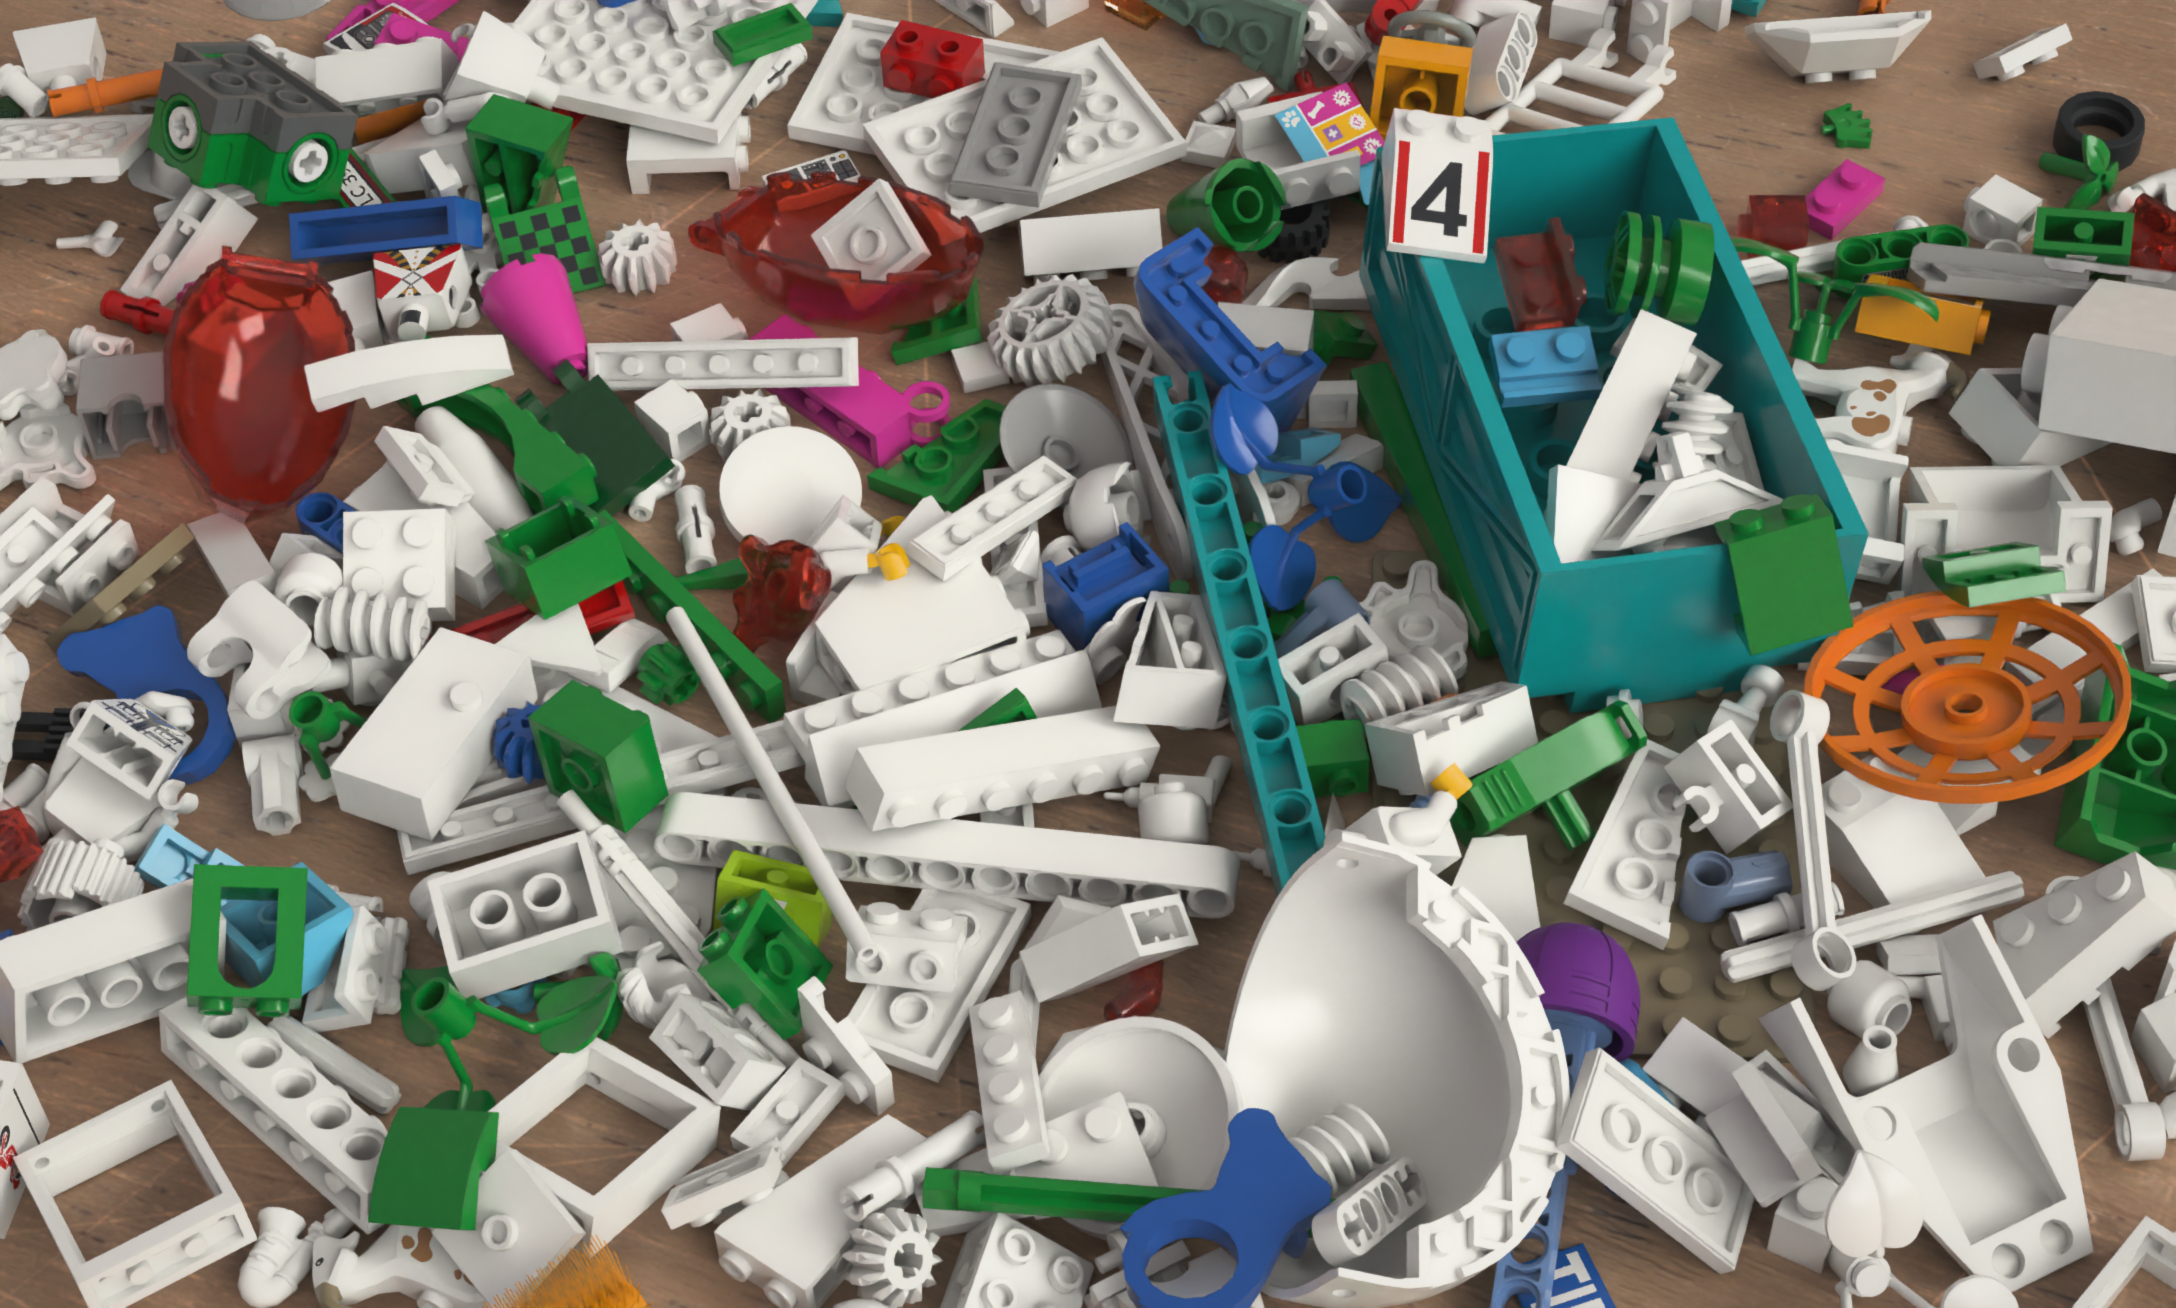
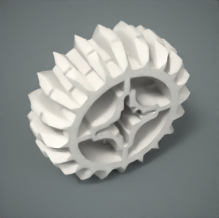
[987,274,1115,387]

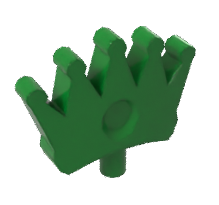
[1820,103,1873,149]

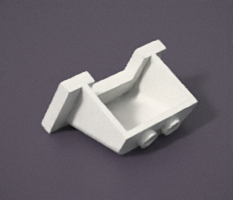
[1897,465,2113,603]

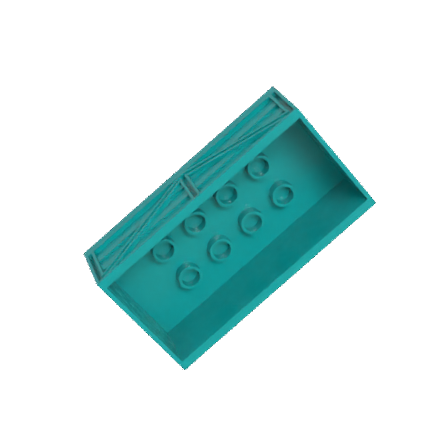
[1359,117,1869,713]

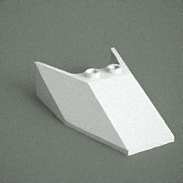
[1758,914,2094,1293]

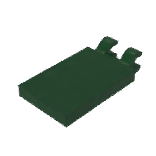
[514,359,675,516]

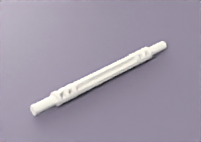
[557,790,800,1073]

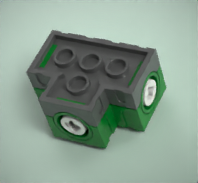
[147,41,358,206]

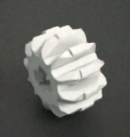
[598,219,677,297]
[709,388,791,462]
[841,1207,944,1308]

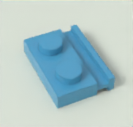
[1488,326,1603,408]

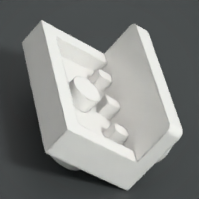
[846,902,968,993]
[302,905,389,1033]

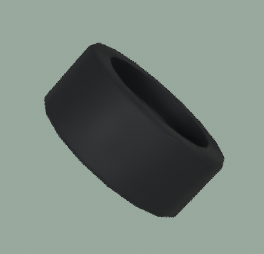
[2053,91,2145,172]

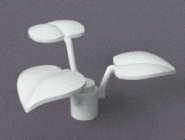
[1825,1149,2019,1308]

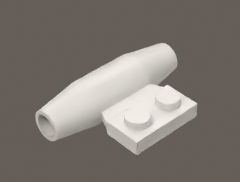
[374,406,534,532]

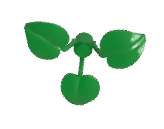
[1730,237,1940,364]
[400,965,617,1112]

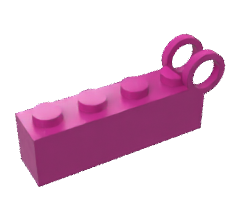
[749,314,951,468]

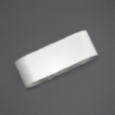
[1465,11,1538,115]

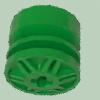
[1604,210,1714,326]

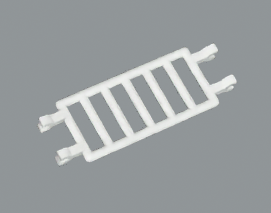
[1485,28,1676,135]

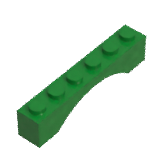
[396,334,599,515]

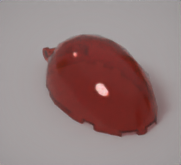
[687,171,984,335]
[162,245,356,524]

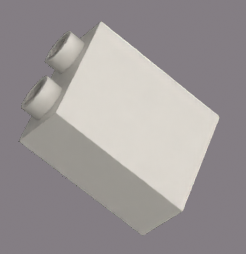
[2021,278,2176,454]

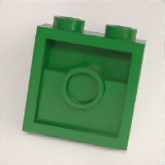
[697,888,833,1040]

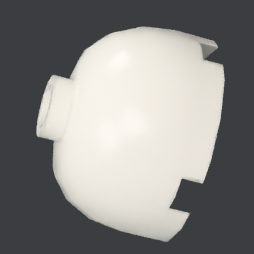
[1063,462,1152,552]

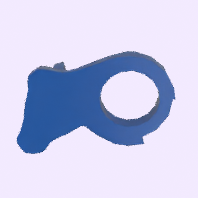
[57,605,236,786]
[1120,1108,1332,1308]

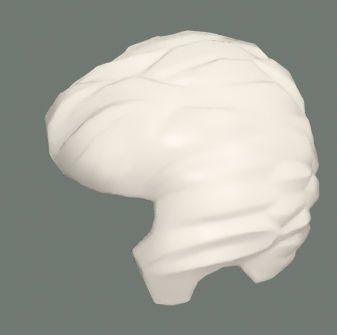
[615,941,712,1029]

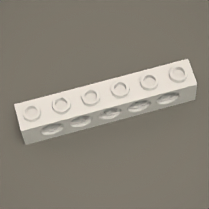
[159,996,388,1235]

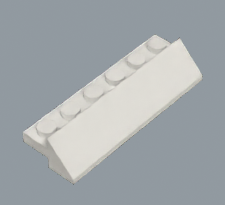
[783,629,1102,808]

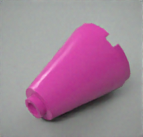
[479,253,588,385]

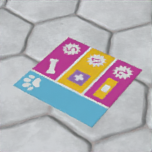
[1274,82,1384,166]

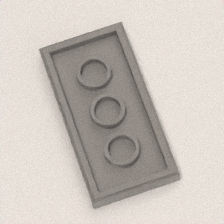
[949,62,1082,208]

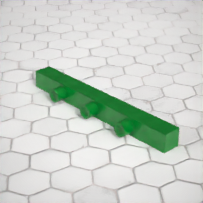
[1350,361,1498,659]

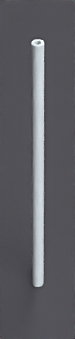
[666,607,878,962]

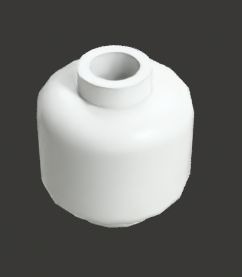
[274,552,343,628]
[1137,782,1209,845]
[1827,960,1912,1039]

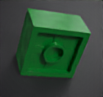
[485,495,633,620]
[528,680,669,833]

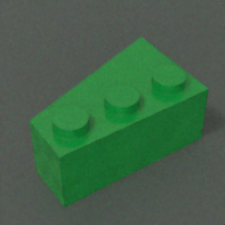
[465,94,573,214]

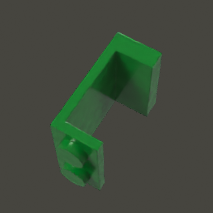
[1714,494,1854,656]

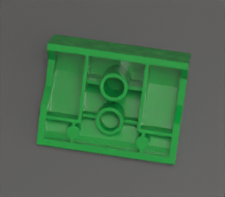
[2054,643,2176,870]

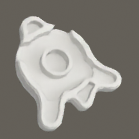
[0,329,68,420]
[0,403,96,490]
[1358,560,1469,680]

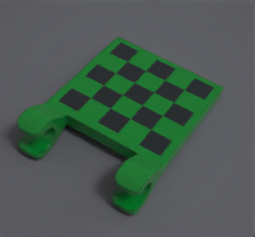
[483,166,606,294]

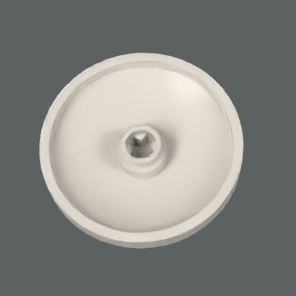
[1038,1016,1244,1240]

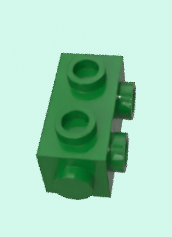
[1296,718,1370,798]

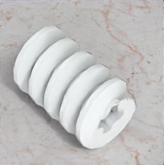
[1652,385,1734,470]
[314,586,431,663]
[1340,645,1459,736]
[1287,1103,1390,1197]

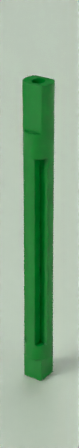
[923,1167,1336,1238]

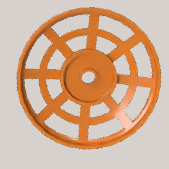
[1804,590,2131,804]

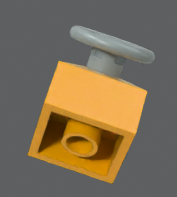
[1370,10,1476,142]

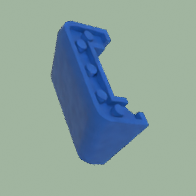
[1133,227,1327,433]

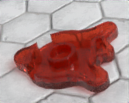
[732,534,832,653]

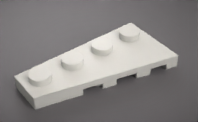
[1563,739,1686,950]
[914,1091,1160,1237]

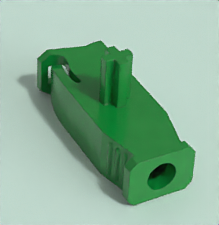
[1449,700,1647,851]

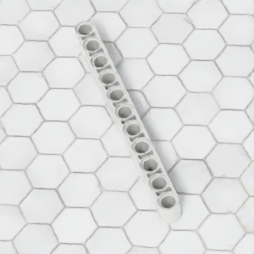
[654,792,1241,919]

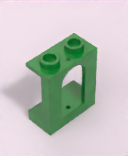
[187,864,308,1017]

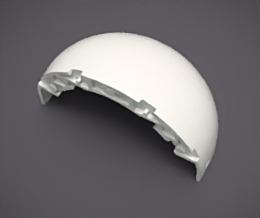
[1223,833,1570,1308]

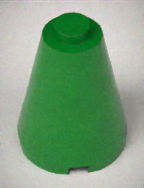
[1166,158,1285,252]

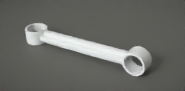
[1770,690,1856,991]
[2045,876,2166,1162]

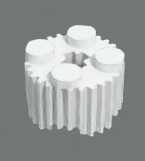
[17,838,145,931]

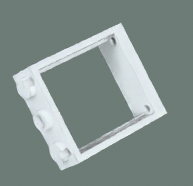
[479,1037,721,1258]
[13,1080,258,1308]

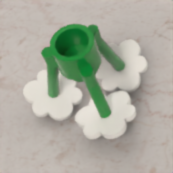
[289,691,368,802]

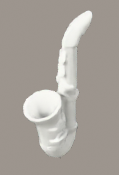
[237,1207,355,1308]

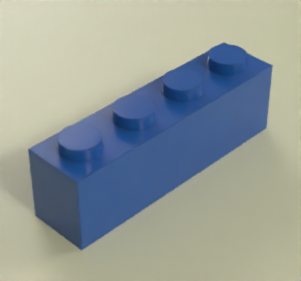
[289,196,483,266]

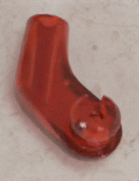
[1103,959,1164,1022]

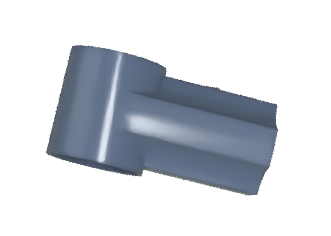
[1274,579,1370,659]
[1678,850,1793,923]

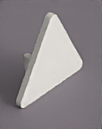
[496,603,602,677]

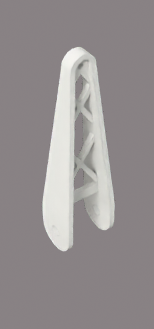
[1100,304,1276,580]

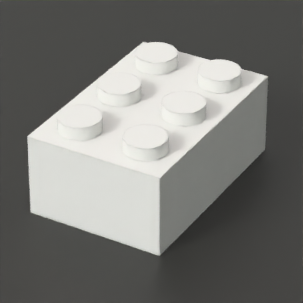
[426,830,624,999]

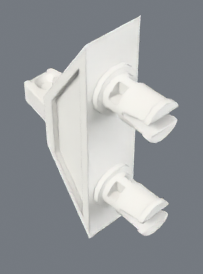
[1591,432,1784,554]

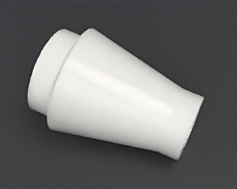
[1843,1025,1899,1097]

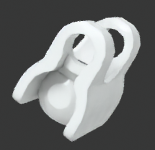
[187,581,332,720]

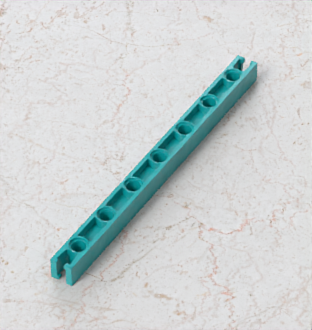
[1152,370,1326,897]

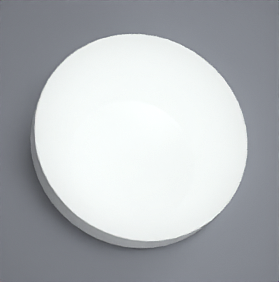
[719,426,862,558]

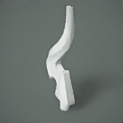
[1241,257,1372,311]

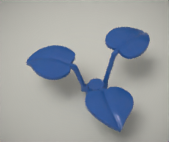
[1210,383,1403,612]

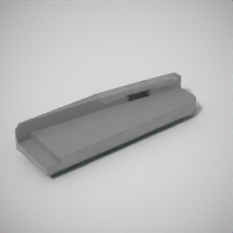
[1906,242,2176,307]

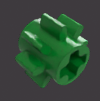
[637,641,700,706]

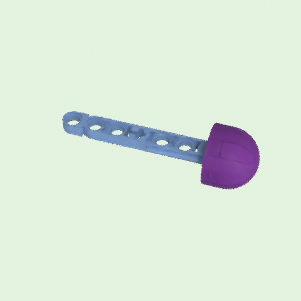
[1490,922,1640,1308]

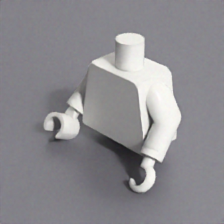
[421,11,561,135]
[38,702,199,863]

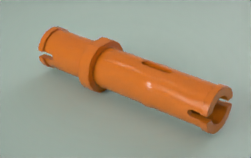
[47,68,163,118]

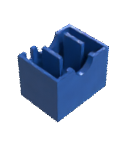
[1042,522,1170,651]

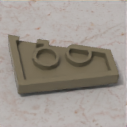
[44,523,195,654]

